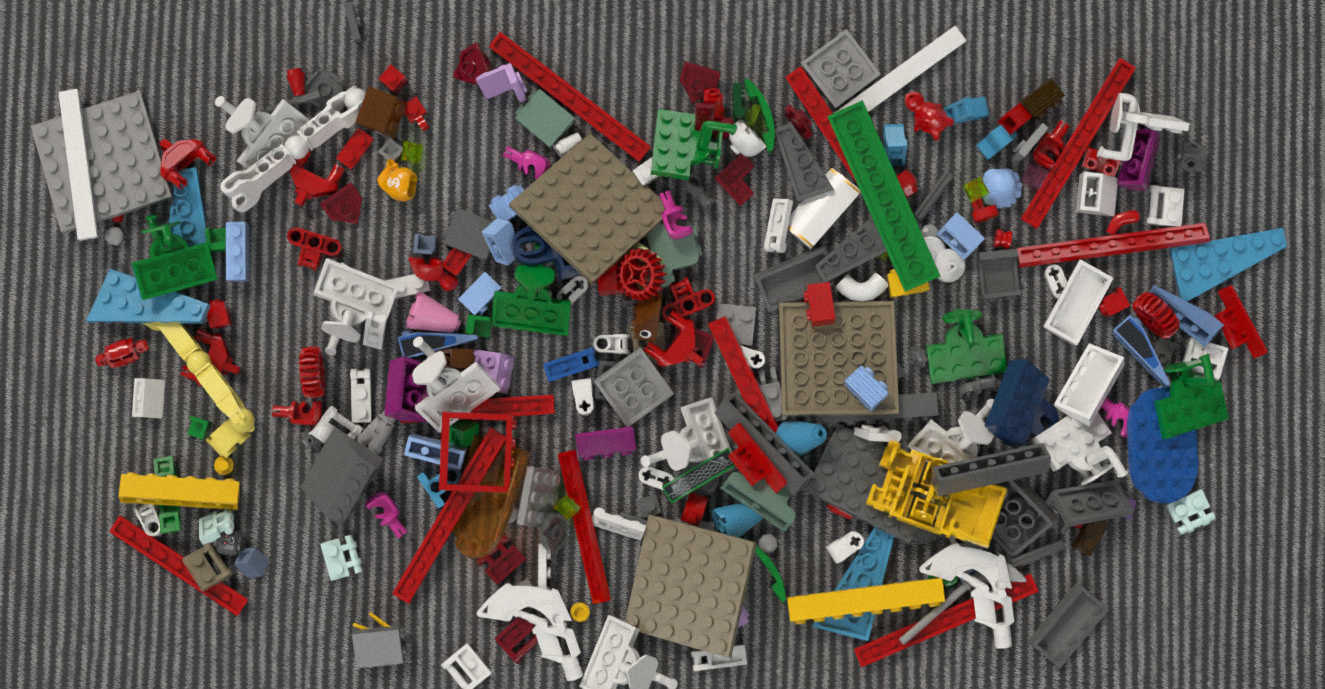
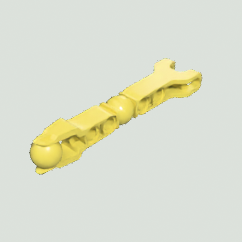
[143,322,255,433]

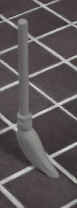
[899,563,1027,644]

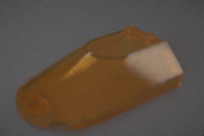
[452,435,532,558]

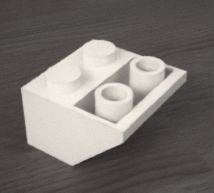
[1076,172,1118,217]

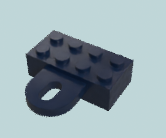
[511,227,581,280]
[984,359,1059,446]

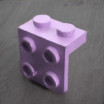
[476,63,528,103]
[473,349,514,394]

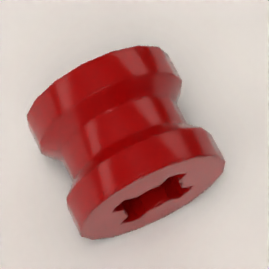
[993,229,1012,250]

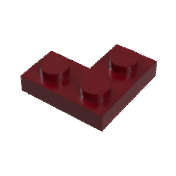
[695,103,733,138]
[714,154,755,207]

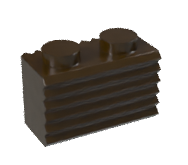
[1019,78,1065,121]
[1071,520,1110,556]

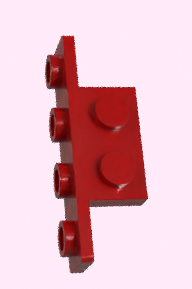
[1214,285,1268,358]
[728,423,788,493]

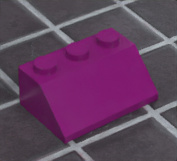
[1116,129,1160,191]
[384,356,429,422]
[575,427,636,461]

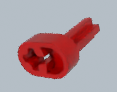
[966,182,999,223]

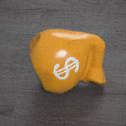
[377,159,417,202]

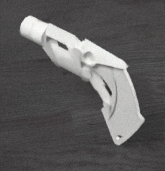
[919,543,1014,648]
[477,583,583,681]

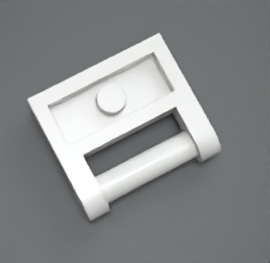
[1146,185,1184,227]
[1182,337,1228,381]
[310,406,363,443]
[854,424,902,442]
[441,643,492,689]

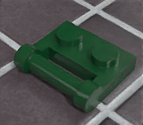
[732,83,746,123]

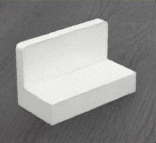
[132,378,165,418]

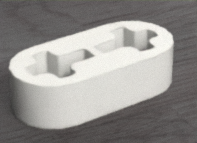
[1044,264,1067,299]
[557,276,588,305]
[639,467,674,490]

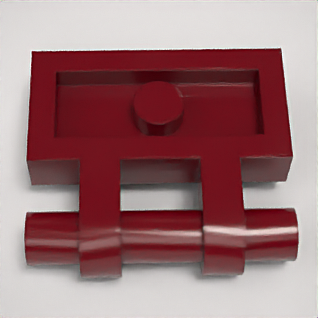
[476,534,526,585]

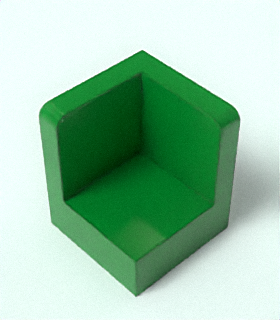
[205,228,226,253]
[465,314,492,338]
[187,416,213,440]
[449,419,479,449]

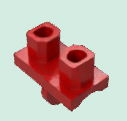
[1082,147,1121,177]

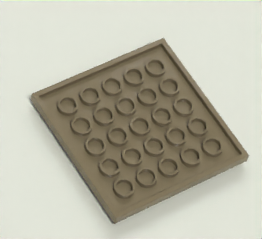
[509,134,665,285]
[779,301,899,417]
[625,515,757,658]

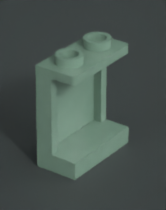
[515,89,575,150]

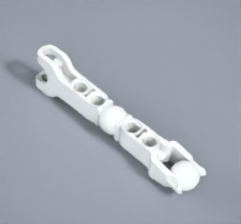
[221,85,366,212]

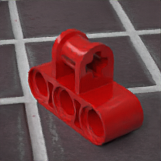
[287,228,343,272]
[662,277,715,322]

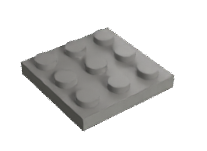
[800,29,881,109]
[594,347,674,427]
[517,466,560,527]

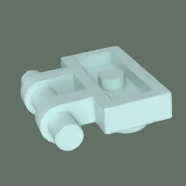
[1166,489,1216,535]
[199,509,234,545]
[320,535,363,581]

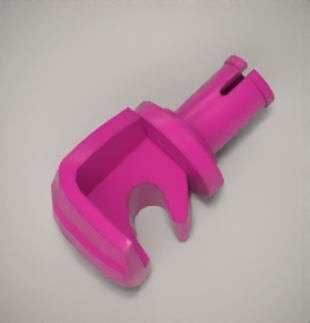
[503,146,551,180]
[659,191,694,240]
[1101,397,1130,438]
[364,492,408,539]

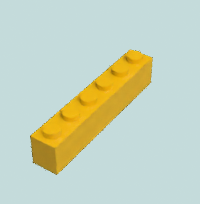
[118,472,240,510]

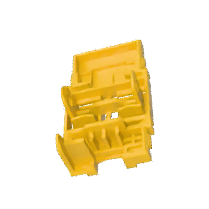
[866,440,1008,548]

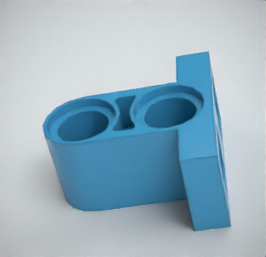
[944,97,990,125]
[883,124,907,167]
[976,125,1018,160]
[417,468,462,508]

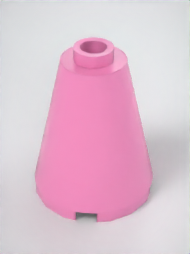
[405,291,461,333]

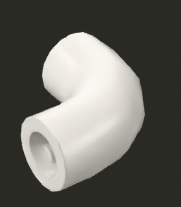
[835,273,889,302]

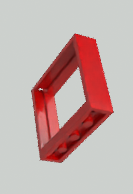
[439,411,516,493]

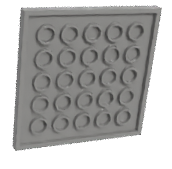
[31,91,173,234]

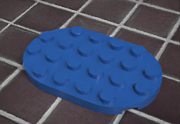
[1127,387,1198,503]

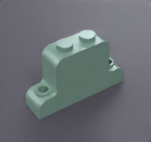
[646,220,702,288]
[721,472,796,532]

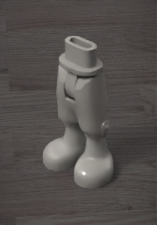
[357,410,396,454]

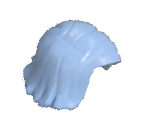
[981,168,1022,208]

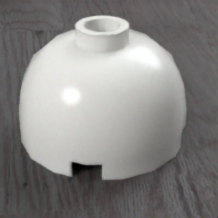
[729,119,766,157]

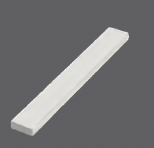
[835,26,966,113]
[58,89,99,241]

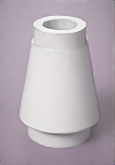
[553,132,582,158]

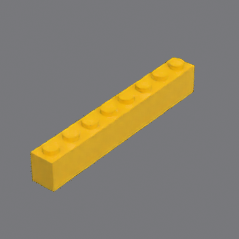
[786,577,945,624]

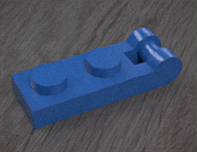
[543,347,599,382]

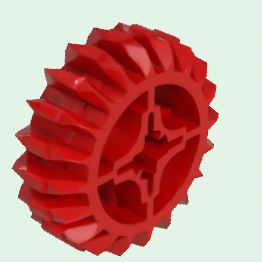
[617,248,667,301]
[1132,292,1180,339]
[299,346,326,398]

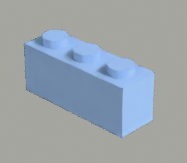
[226,222,250,282]
[404,433,467,470]

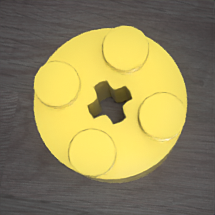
[206,419,251,458]

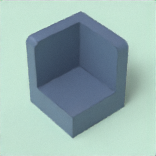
[413,234,436,256]
[234,547,269,578]

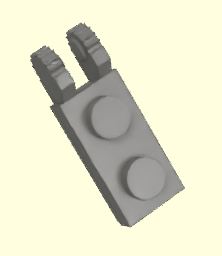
[758,367,787,421]

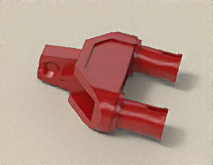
[159,138,217,190]
[289,151,345,207]
[643,310,703,367]
[180,329,241,386]

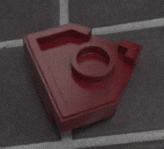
[453,42,493,85]
[679,61,721,103]
[783,105,813,141]
[320,182,362,224]

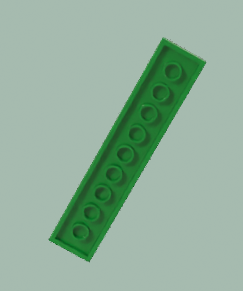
[827,100,941,292]

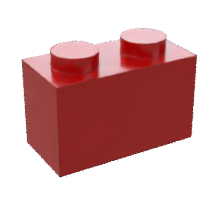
[803,282,835,327]

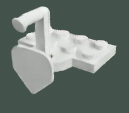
[1096,93,1190,161]
[215,96,310,169]
[312,258,399,355]
[412,337,501,433]
[641,397,738,477]
[908,399,994,463]
[1033,413,1128,486]
[579,615,677,689]

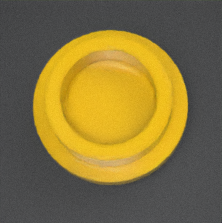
[214,456,234,475]
[570,602,590,622]

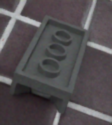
[1045,480,1134,535]

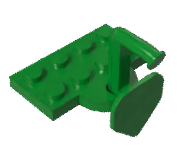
[650,109,737,180]
[131,215,217,300]
[492,243,571,336]
[926,309,1006,384]
[1154,354,1229,439]

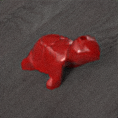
[904,91,954,141]
[409,257,459,291]

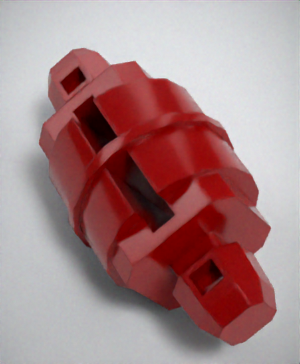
[95,337,149,369]

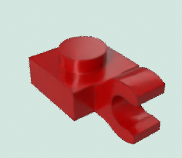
[404,96,429,131]

